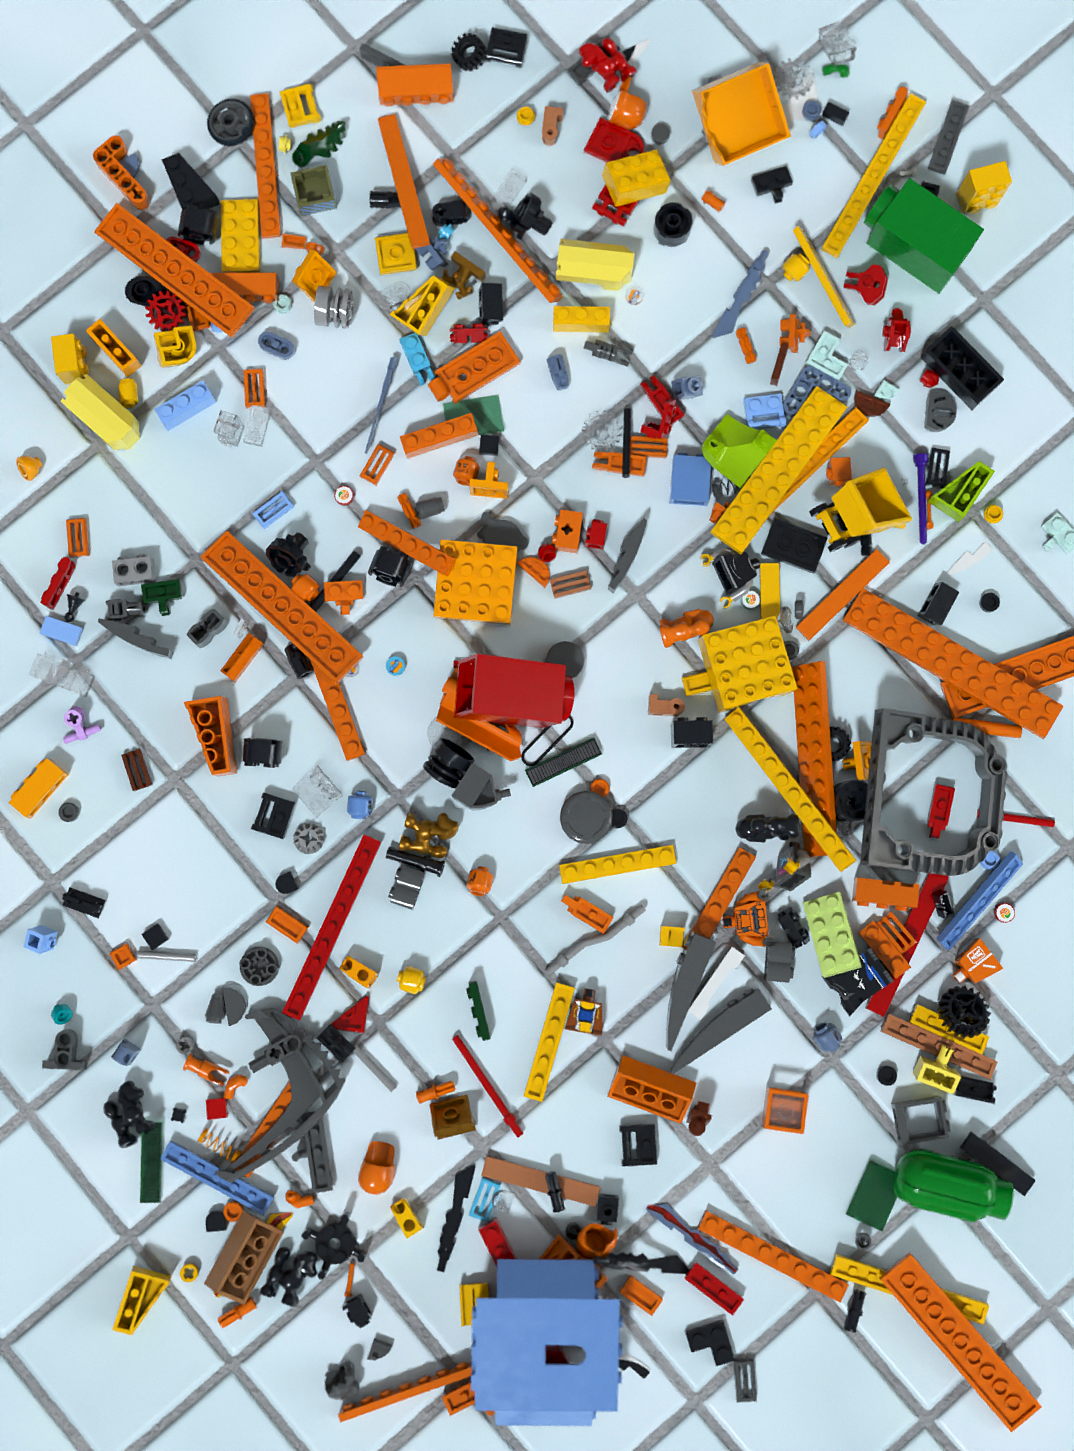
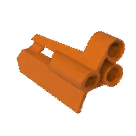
[436,667,522,761]

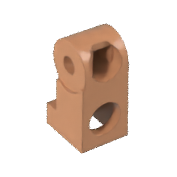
[542,106,563,146]
[648,694,685,717]

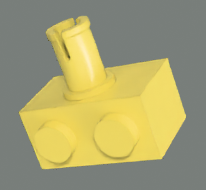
[913,1045,961,1094]

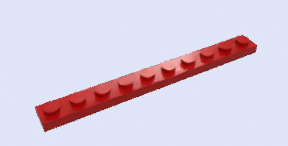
[282,835,382,1021]

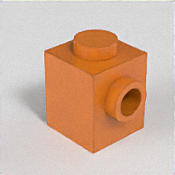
[826,457,852,487]

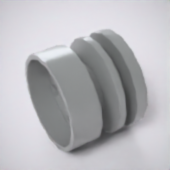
[314,285,353,329]

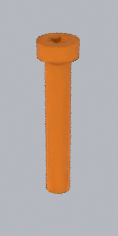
[344,1263,355,1297]

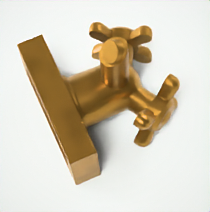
[442,251,487,300]

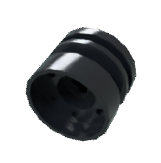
[423,738,475,788]
[834,780,868,822]

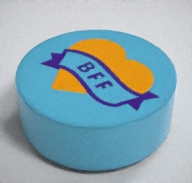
[386,656,405,676]

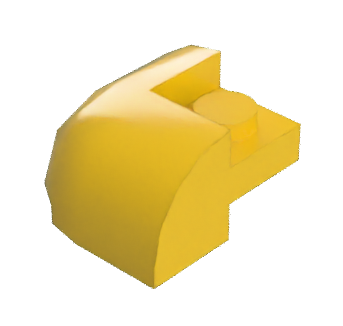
[153,325,196,368]

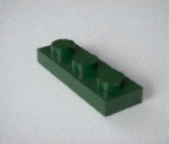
[466,981,491,1041]

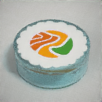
[741,590,761,610]

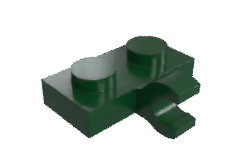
[141,579,182,616]

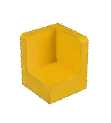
[659,926,685,947]

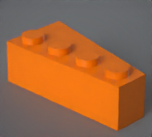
[184,696,237,777]

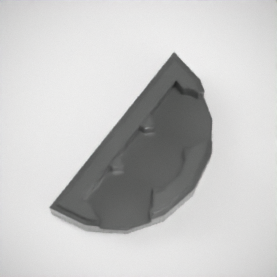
[222,988,246,1026]

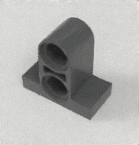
[42,1029,87,1070]

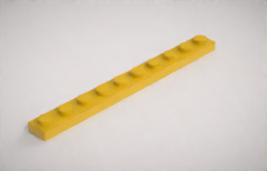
[821,93,926,258]
[724,707,857,872]

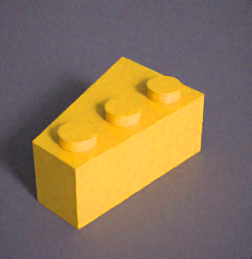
[389,276,455,336]
[112,1265,171,1335]

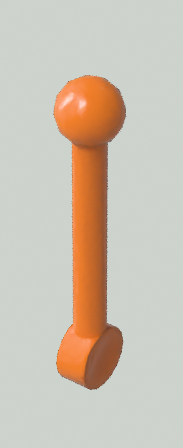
[926,490,934,530]

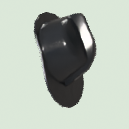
[125,275,169,308]

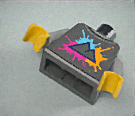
[757,841,811,892]

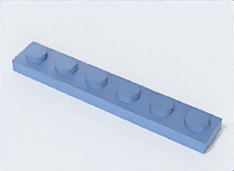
[936,851,1023,951]
[160,1141,274,1216]

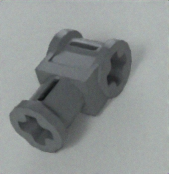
[105,599,145,621]

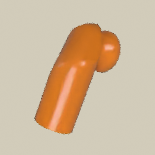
[285,1190,315,1208]

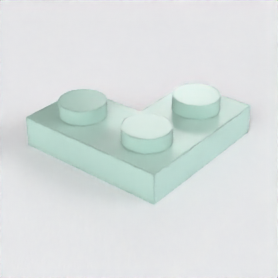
[805,331,848,381]

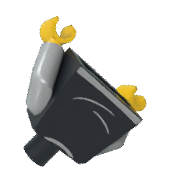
[700,548,760,608]

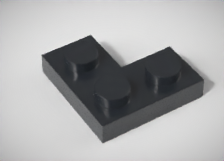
[685,1320,735,1367]

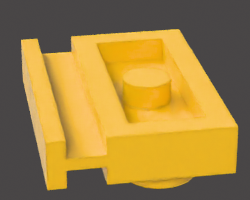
[459,1282,489,1326]

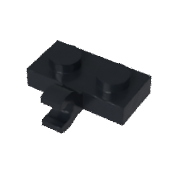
[751,166,793,204]

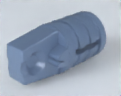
[546,354,569,391]

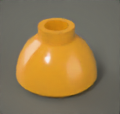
[16,455,42,481]

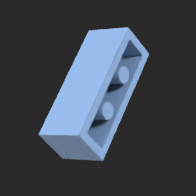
[154,380,216,431]

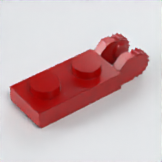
[640,375,684,425]
[40,557,76,610]

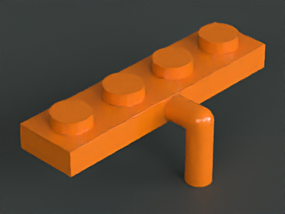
[442,1381,494,1416]

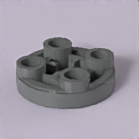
[546,641,584,678]
[239,947,279,986]

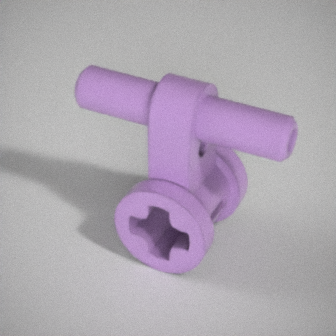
[63,706,101,744]

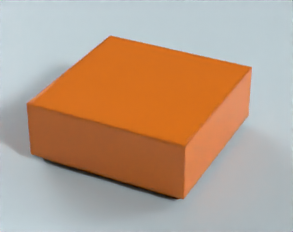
[109,943,137,970]

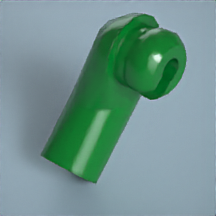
[822,62,850,78]

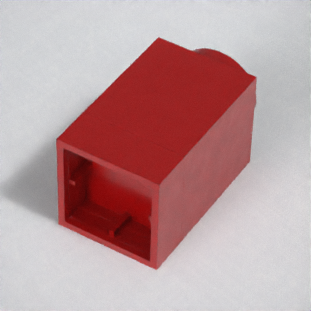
[454,654,575,728]

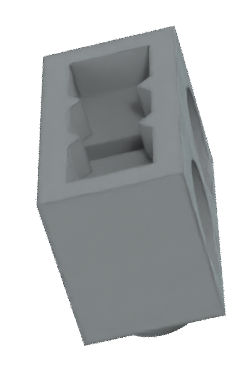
[112,554,156,587]

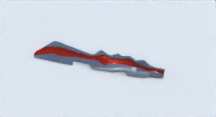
[646,1204,738,1275]

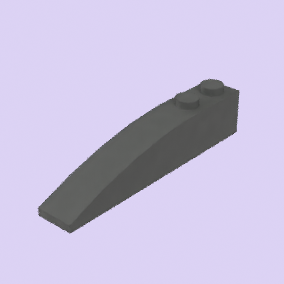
[666,931,716,1051]
[670,988,772,1074]

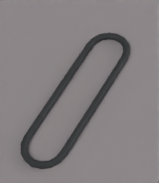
[521,716,574,766]

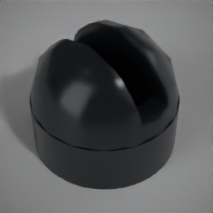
[498,207,514,222]
[565,1222,581,1239]

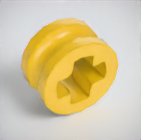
[180,1263,199,1283]

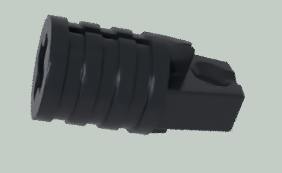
[370,191,401,209]
[284,644,313,679]

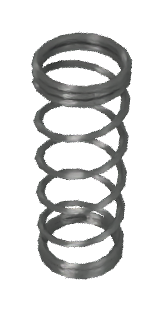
[712,476,751,498]

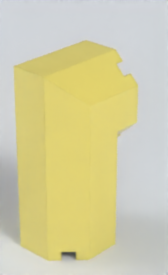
[556,239,634,291]
[61,374,140,450]

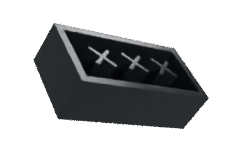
[920,326,1005,411]

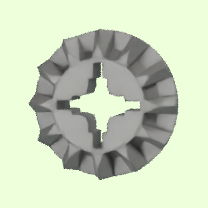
[293,823,324,854]

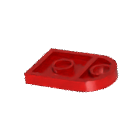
[584,118,644,163]

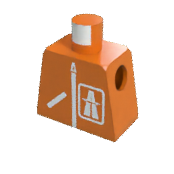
[952,938,1003,984]

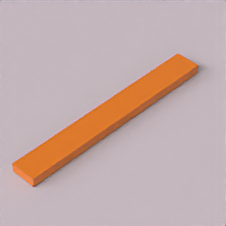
[377,114,430,249]

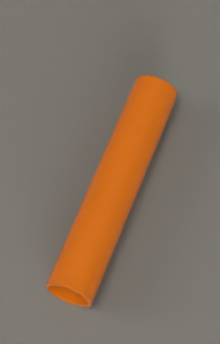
[951,717,1022,738]

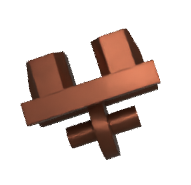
[686,1101,712,1136]

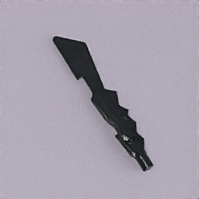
[437,1165,475,1272]
[593,1252,689,1274]

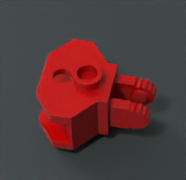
[843,264,888,306]
[882,308,911,352]

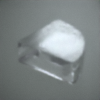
[777,606,793,633]

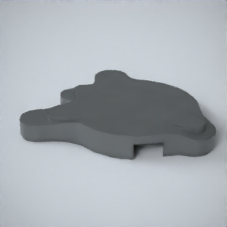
[477,512,528,551]

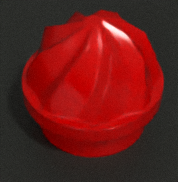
[919,368,939,388]
[538,542,557,562]

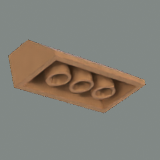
[204,1211,284,1305]

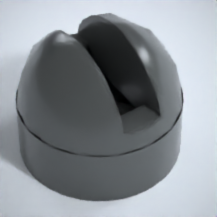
[855,1233,871,1250]

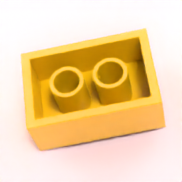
[602,149,671,207]
[956,161,1012,214]

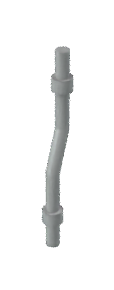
[545,904,646,976]

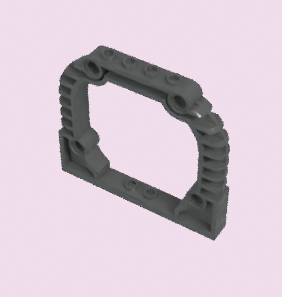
[860,708,1008,876]

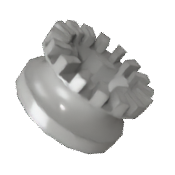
[176,1036,195,1054]

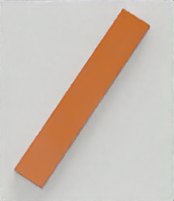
[796,549,890,641]

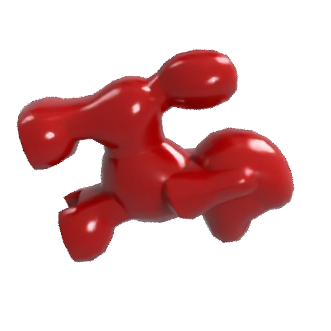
[578,38,637,93]

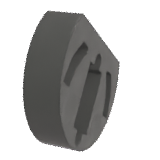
[924,393,957,432]

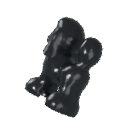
[735,814,799,843]
[103,1081,156,1148]
[260,1246,318,1307]

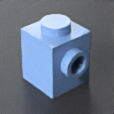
[23,925,58,954]

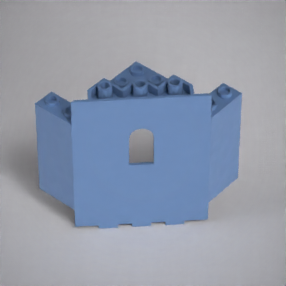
[471,1259,623,1426]

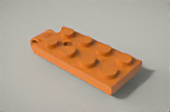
[427,331,520,404]

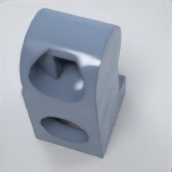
[111,1039,141,1066]

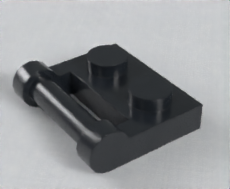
[485,27,528,68]
[251,793,296,840]
[619,1124,657,1166]

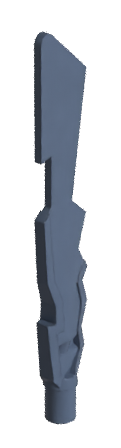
[712,250,769,338]
[365,357,398,454]

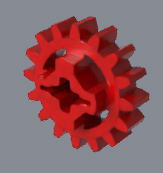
[145,291,187,332]

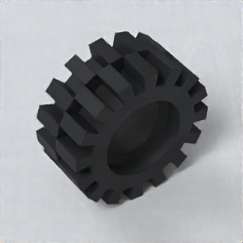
[451,33,487,71]
[830,726,851,762]

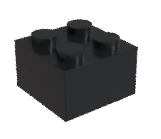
[671,717,713,748]

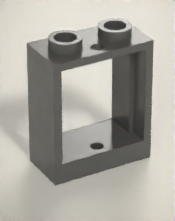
[891,1096,950,1145]

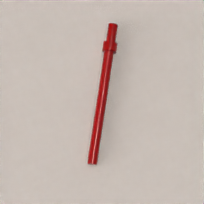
[452,1035,524,1138]

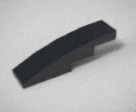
[959,1132,1036,1196]

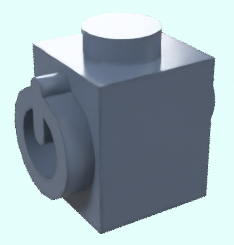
[671,376,703,400]

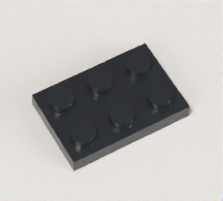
[761,518,828,574]

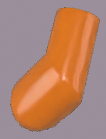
[223,1074,248,1099]

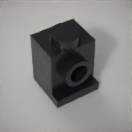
[342,1294,372,1328]

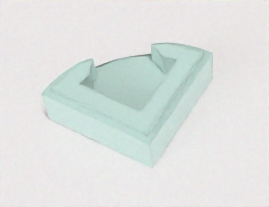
[873,380,900,400]

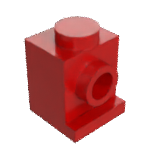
[585,519,607,550]

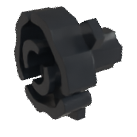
[509,192,553,240]
[266,533,311,577]

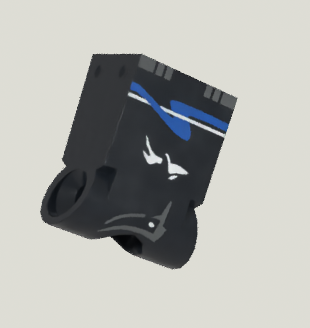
[821,948,893,1017]

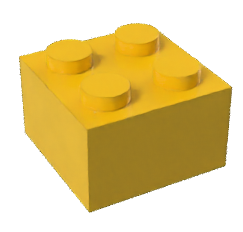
[51,333,89,385]

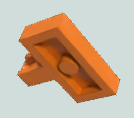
[323,580,363,615]

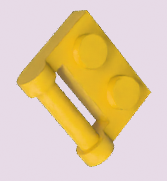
[279,84,322,128]

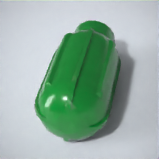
[894,1149,1014,1223]

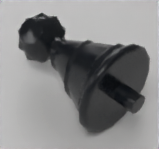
[64,592,85,622]

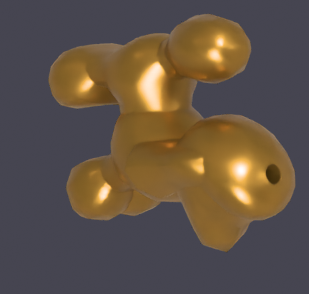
[398,813,459,858]

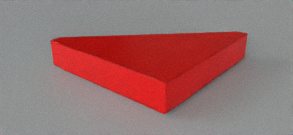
[331,996,369,1033]

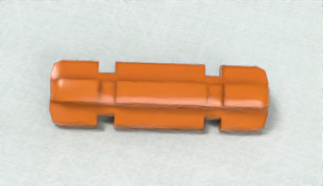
[736,327,757,364]
[397,493,421,529]

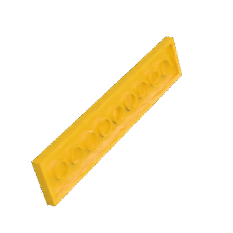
[710,386,847,554]

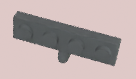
[291,1111,333,1194]

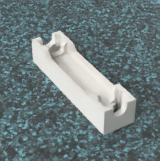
[688,946,745,1020]

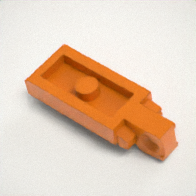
[561,895,614,934]

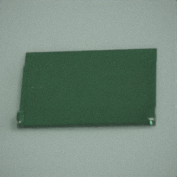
[443,395,504,435]
[846,1160,897,1231]

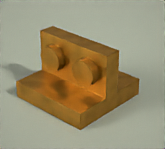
[429,1095,476,1140]

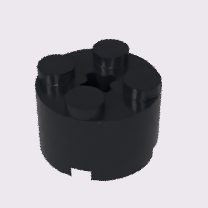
[653,202,692,247]
[178,205,218,245]
[368,546,412,587]
[242,738,283,768]

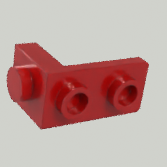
[640,399,676,439]

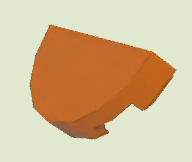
[517,557,550,588]

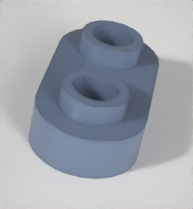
[258,332,295,360]

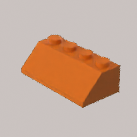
[376,64,453,107]
[607,1055,696,1124]

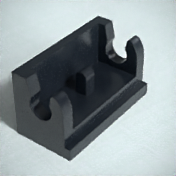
[478,283,503,325]
[918,582,959,625]
[953,1076,997,1104]

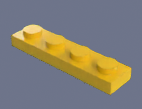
[909,1004,990,1054]

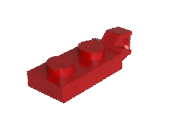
[927,784,955,839]

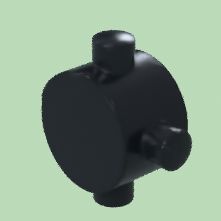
[171,1107,187,1123]

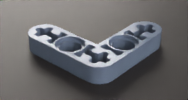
[783,366,851,417]

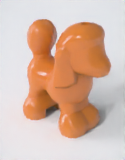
[659,609,714,648]

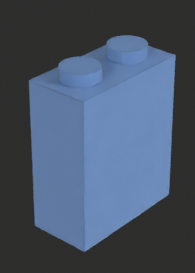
[669,453,711,506]

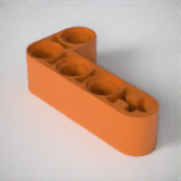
[93,135,150,210]

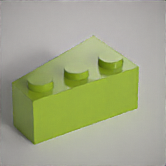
[927,461,995,522]

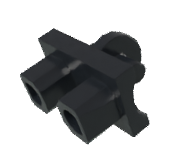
[317,1024,356,1062]

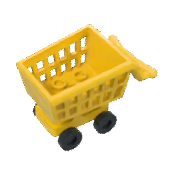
[809,467,912,553]

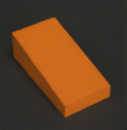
[281,234,306,249]

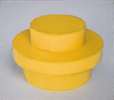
[517,107,535,126]
[984,505,1003,524]

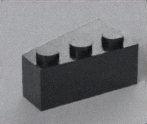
[161,153,220,210]

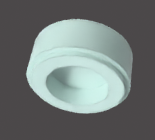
[273,294,292,314]

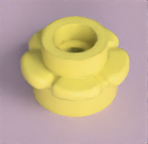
[279,135,291,154]

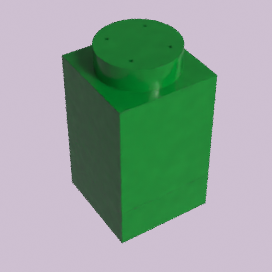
[863,178,985,294]

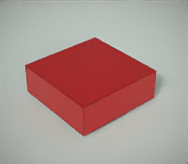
[206,1098,228,1120]

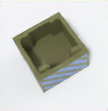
[290,165,337,216]

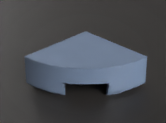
[120,152,139,178]

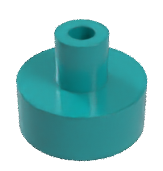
[51,1004,73,1025]

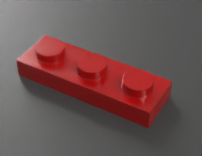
[684,1262,744,1316]

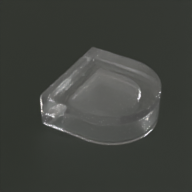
[492,1190,515,1213]

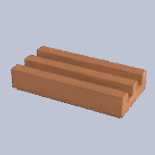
[550,570,591,599]

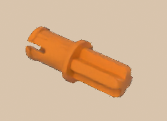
[416,1081,456,1104]
[218,1297,257,1328]

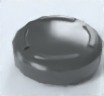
[560,791,613,844]

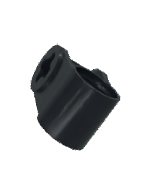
[432,200,469,227]

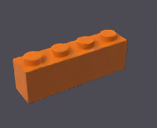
[210,273,279,303]
[400,413,479,459]

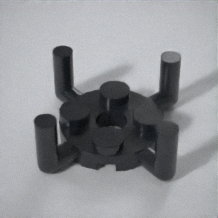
[301,1211,367,1279]

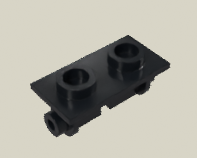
[62,887,106,919]
[777,907,810,949]

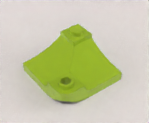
[701,414,777,488]

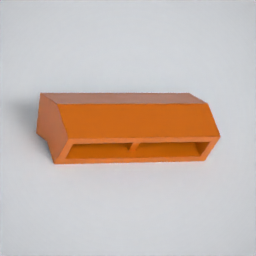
[220,633,264,683]

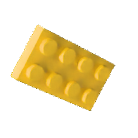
[220,199,260,273]

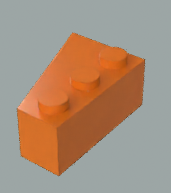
[852,877,920,911]

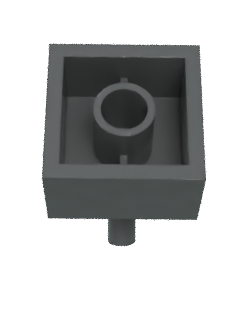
[451,763,511,811]

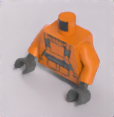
[722,887,777,948]

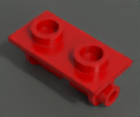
[450,323,488,344]

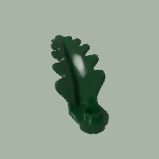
[292,121,346,167]

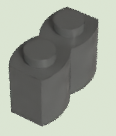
[187,609,228,648]
[388,865,426,910]
[764,941,795,983]

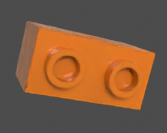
[552,509,583,553]

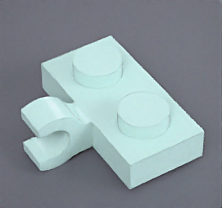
[1041,513,1074,554]

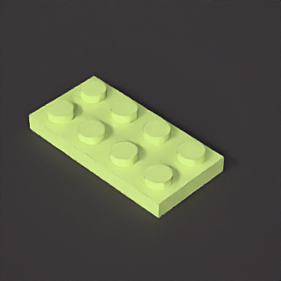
[803,892,862,978]

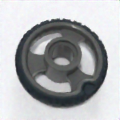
[207,99,255,146]

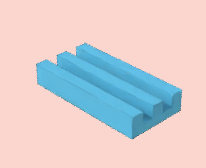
[469,1177,501,1222]

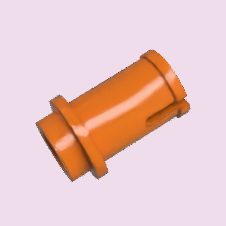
[701,190,726,213]

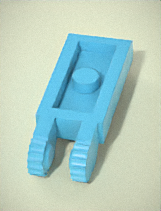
[399,333,435,386]

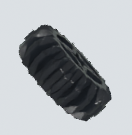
[937,985,991,1039]

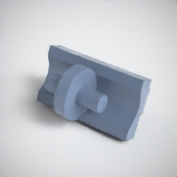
[416,237,448,271]

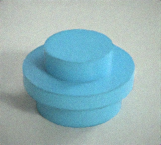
[438,223,455,240]

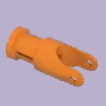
[182,1053,229,1086]

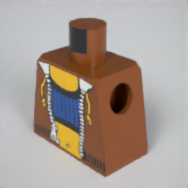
[565,988,602,1036]

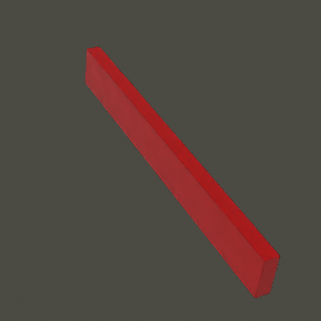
[865,873,949,1017]

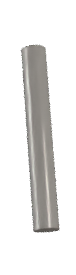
[137,951,196,962]
[353,1044,397,1092]

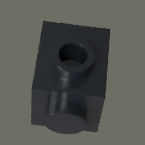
[596,1194,619,1225]

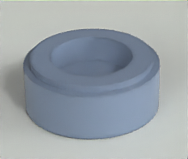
[802,101,821,121]

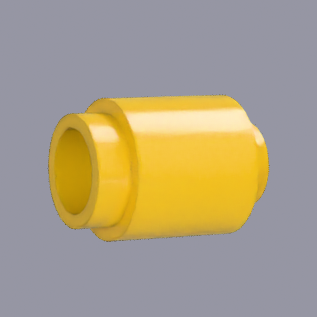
[118,378,139,408]

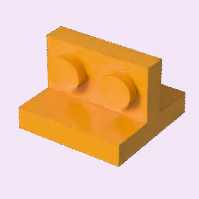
[469,462,509,499]

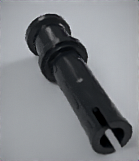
[386,847,445,877]

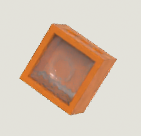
[761,1087,809,1134]

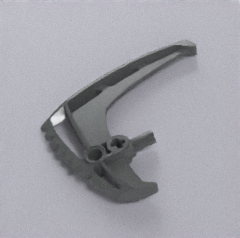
[216,1008,346,1183]

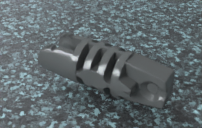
[584,339,633,367]

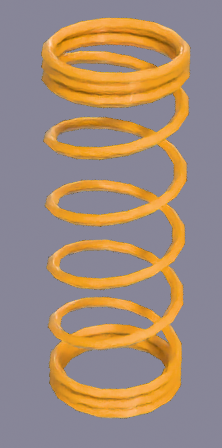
[198,1128,242,1164]

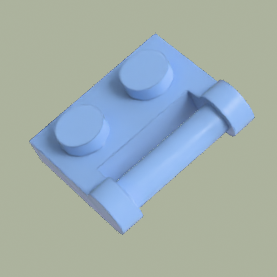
[743,394,786,429]

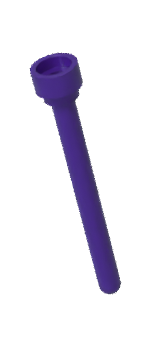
[913,453,929,545]

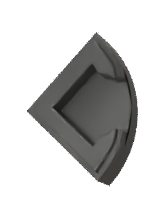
[367,1338,393,1360]

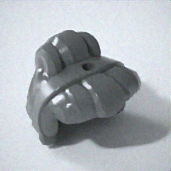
[324,1360,360,1400]

